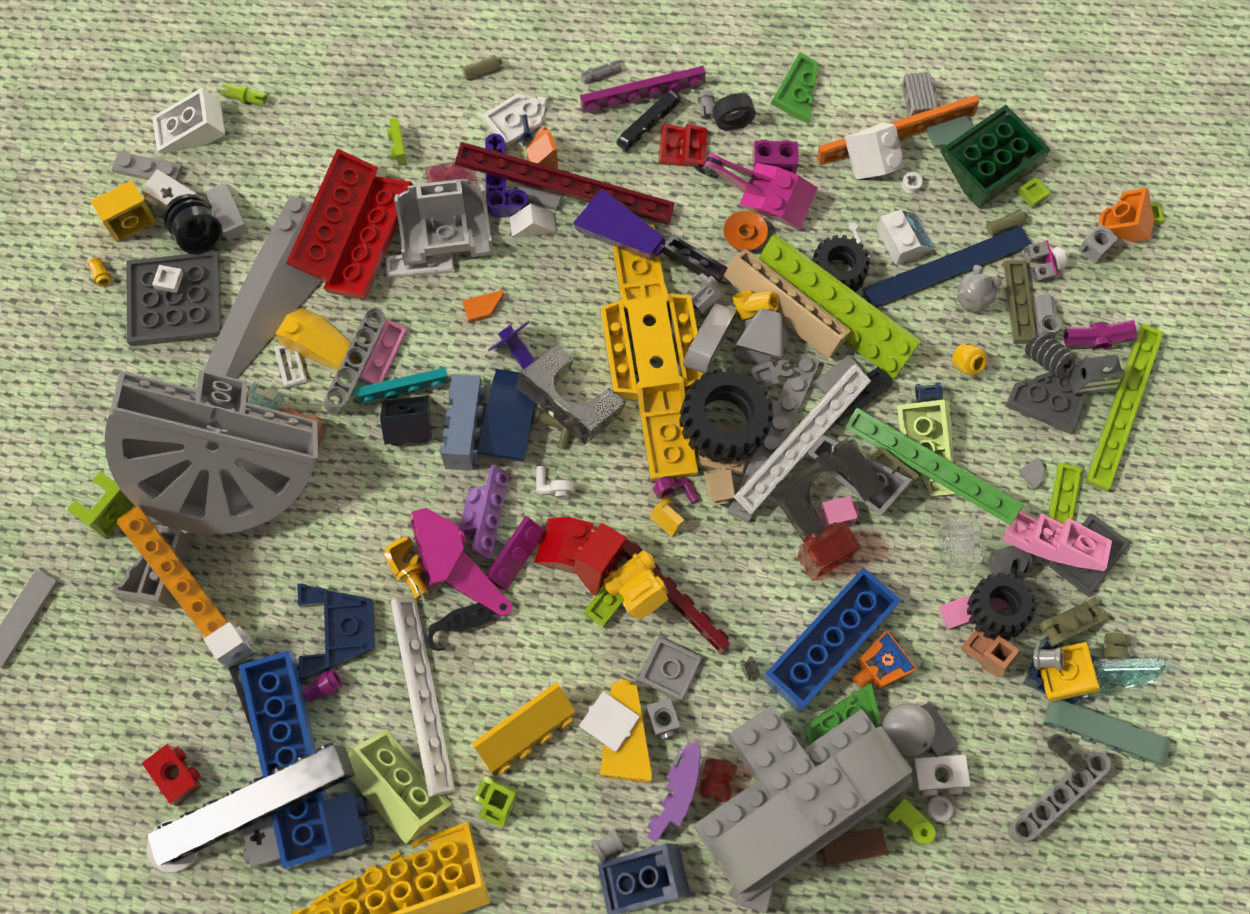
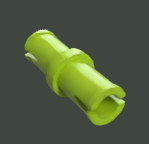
[221,82,268,107]

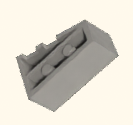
[111,526,191,609]

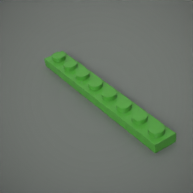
[845,408,1024,526]

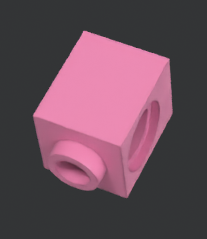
[820,496,859,531]

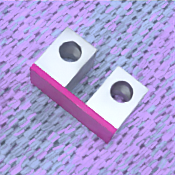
[1023,240,1057,282]

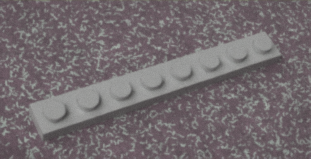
[727,353,820,522]

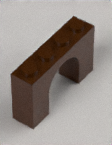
[815,827,888,867]

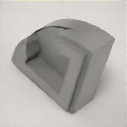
[1018,457,1044,490]

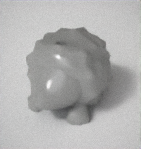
[957,265,1002,312]

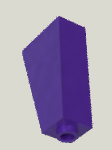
[573,189,666,261]

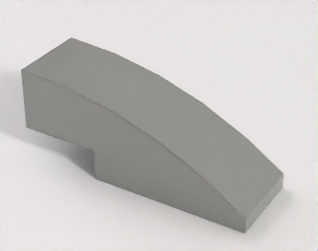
[205,183,249,241]

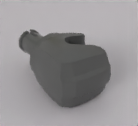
[988,545,1048,577]

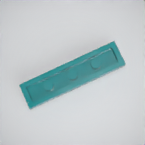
[353,367,449,405]

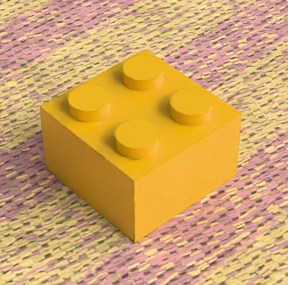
[91,180,157,243]

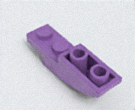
[647,740,701,843]

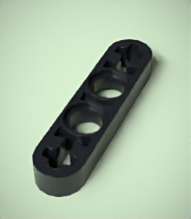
[616,90,681,152]

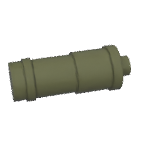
[462,55,503,80]
[986,209,1028,236]

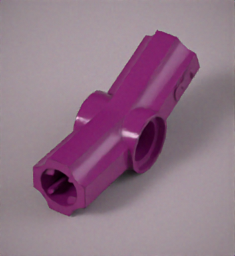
[1064,319,1138,350]

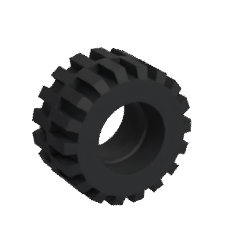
[812,235,870,292]
[967,572,1036,641]

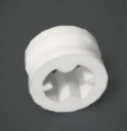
[901,172,922,194]

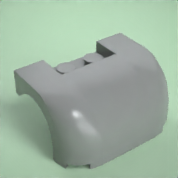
[394,179,494,266]

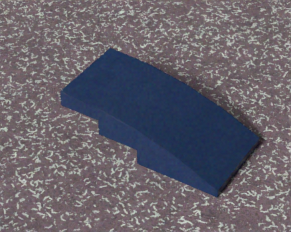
[477,369,542,461]

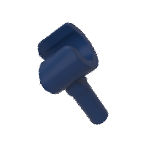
[522,114,535,146]

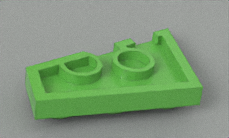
[771,52,818,123]
[803,683,882,746]

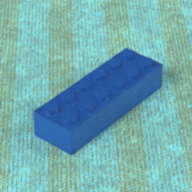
[763,567,901,713]

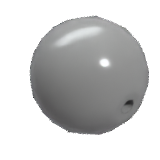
[882,703,936,757]

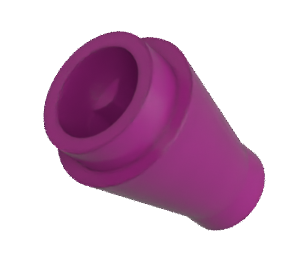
[303,670,343,703]

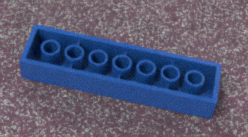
[239,651,336,870]

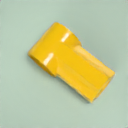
[732,290,780,319]

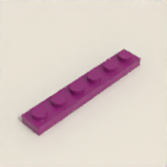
[580,65,706,113]

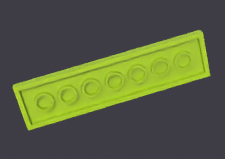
[759,234,921,379]

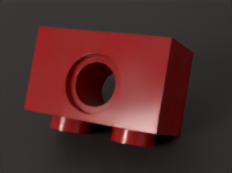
[141,743,202,807]

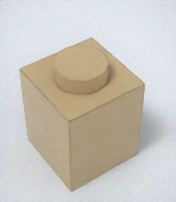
[704,467,735,505]

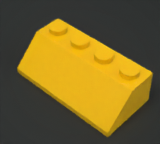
[472,682,576,775]

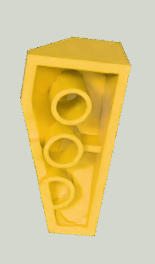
[276,308,364,372]

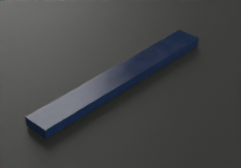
[863,226,1032,308]

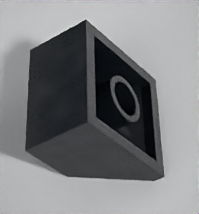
[380,395,432,446]

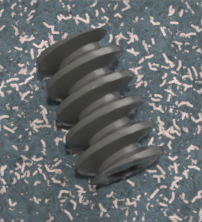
[1025,334,1077,379]

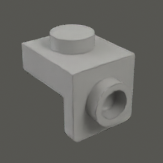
[691,273,723,313]

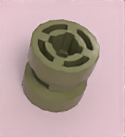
[1103,633,1131,664]

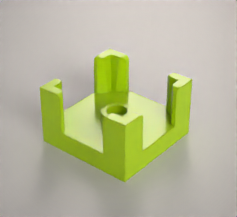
[67,472,134,539]

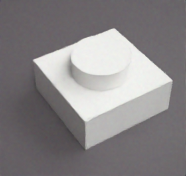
[152,265,184,293]

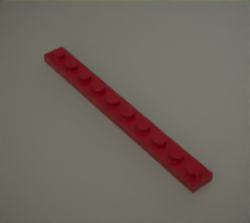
[455,142,675,225]

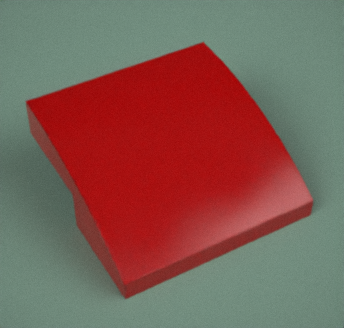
[658,123,707,167]

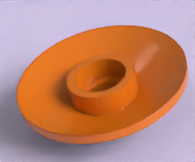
[723,211,768,251]

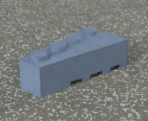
[440,374,486,471]

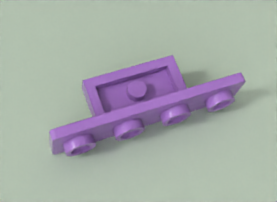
[459,464,509,559]

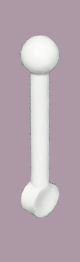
[849,223,870,257]

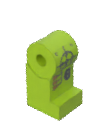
[884,798,936,846]

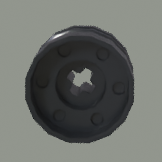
[163,194,223,255]

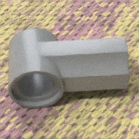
[1033,294,1061,339]

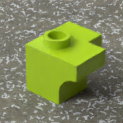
[473,775,520,828]

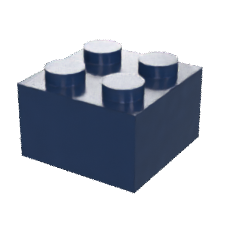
[321,792,375,858]

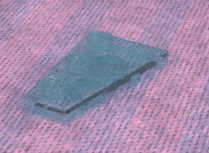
[1080,658,1166,698]

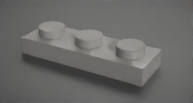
[111,151,183,182]

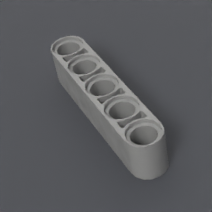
[683,302,737,374]
[323,308,386,414]
[1008,752,1111,843]

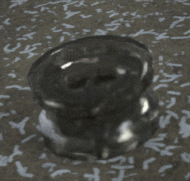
[739,656,760,681]

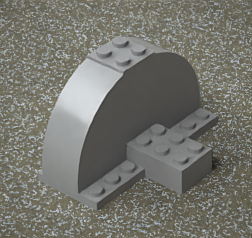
[105,370,318,537]
[693,705,913,902]

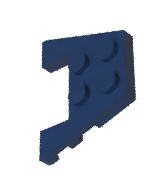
[297,583,376,680]

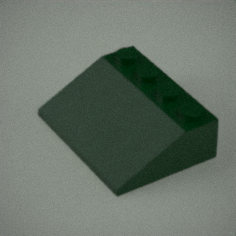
[940,105,1050,208]

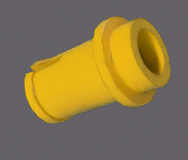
[87,257,111,287]

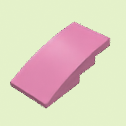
[1002,511,1112,571]

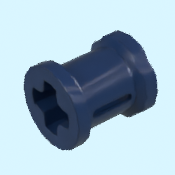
[915,382,943,403]

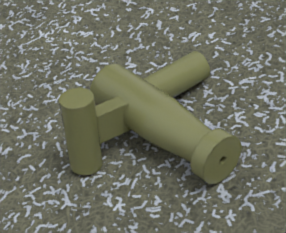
[533,400,582,450]

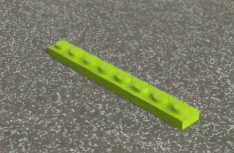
[1084,323,1164,492]

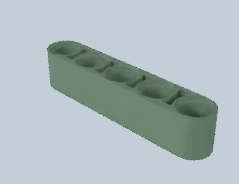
[1043,700,1171,768]

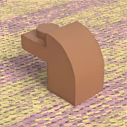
[961,630,1020,677]

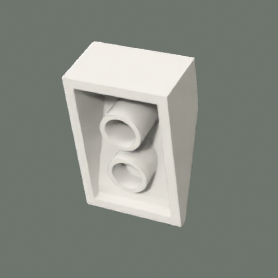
[153,88,225,154]

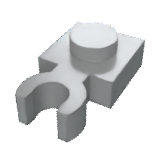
[749,357,793,388]

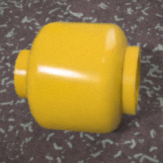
[952,343,987,376]

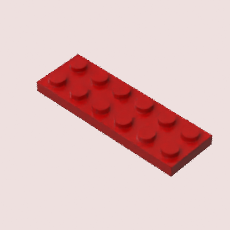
[286,148,379,283]
[324,176,413,299]

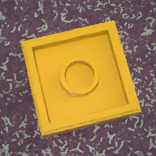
[1040,642,1100,702]

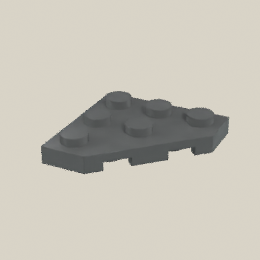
[1005,364,1087,434]

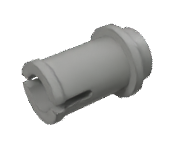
[698,90,715,119]

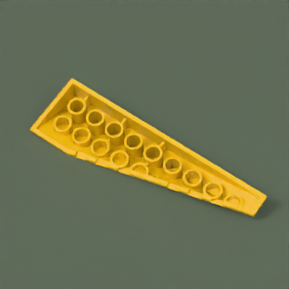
[291,822,490,914]

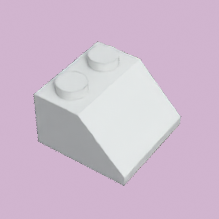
[845,122,905,179]

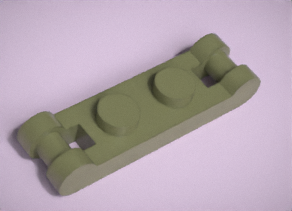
[1038,597,1109,647]

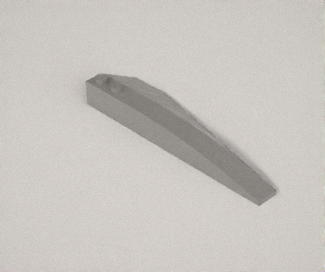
[204,195,322,379]

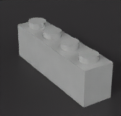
[808,435,912,516]

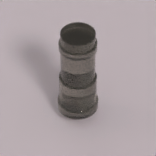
[1047,734,1087,772]

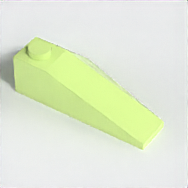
[897,400,955,496]

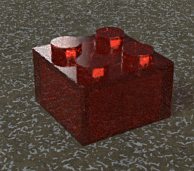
[797,521,860,581]

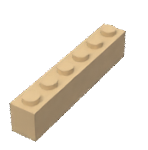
[724,249,851,359]

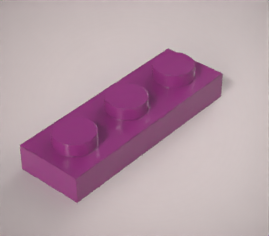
[486,517,546,591]

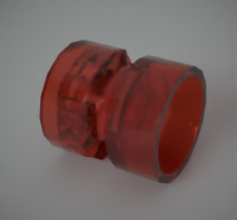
[697,758,738,803]

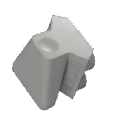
[734,309,790,365]

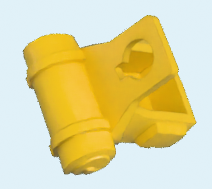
[603,550,668,620]

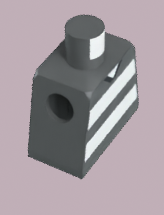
[1068,355,1123,395]

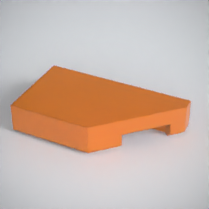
[462,290,504,323]

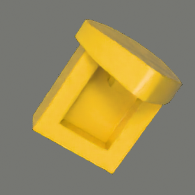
[650,496,684,537]

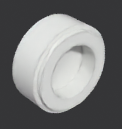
[926,795,953,822]

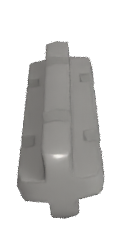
[581,60,621,84]

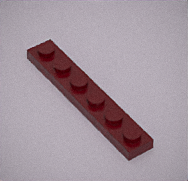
[623,539,731,655]

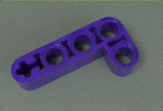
[485,133,529,218]

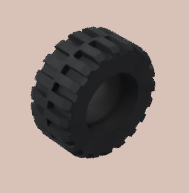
[679,368,774,463]

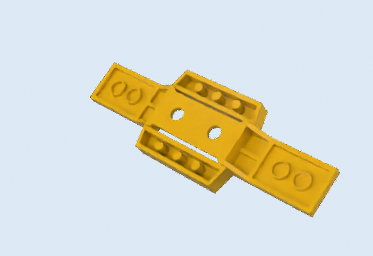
[601,224,704,482]

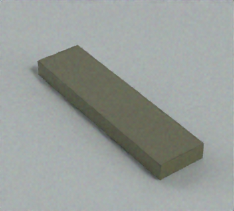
[1003,260,1037,344]

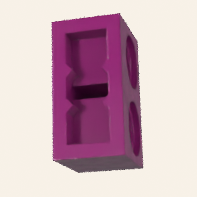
[752,139,799,174]

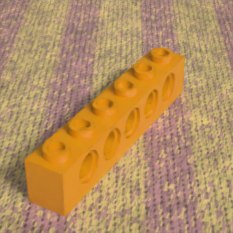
[116,505,228,638]

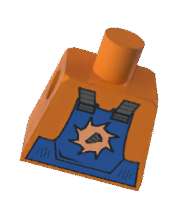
[852,631,917,690]

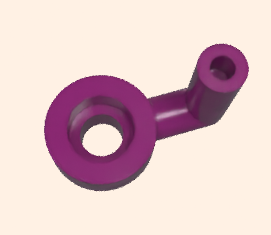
[652,476,700,504]

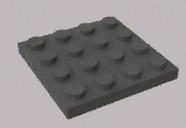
[126,251,222,346]

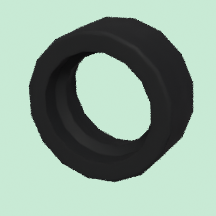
[713,93,756,131]

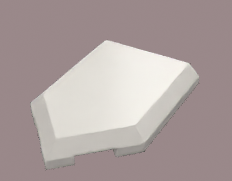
[482,94,547,147]

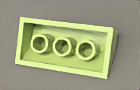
[348,729,452,844]

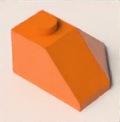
[525,126,558,169]
[1097,188,1154,242]

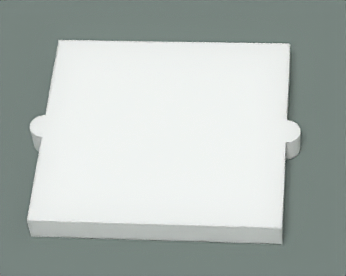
[579,692,640,752]

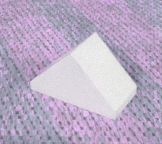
[510,204,556,238]

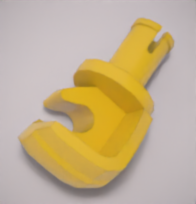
[384,536,429,600]

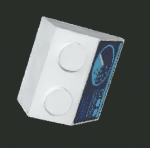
[876,209,936,265]

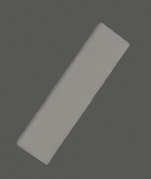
[0,570,59,669]

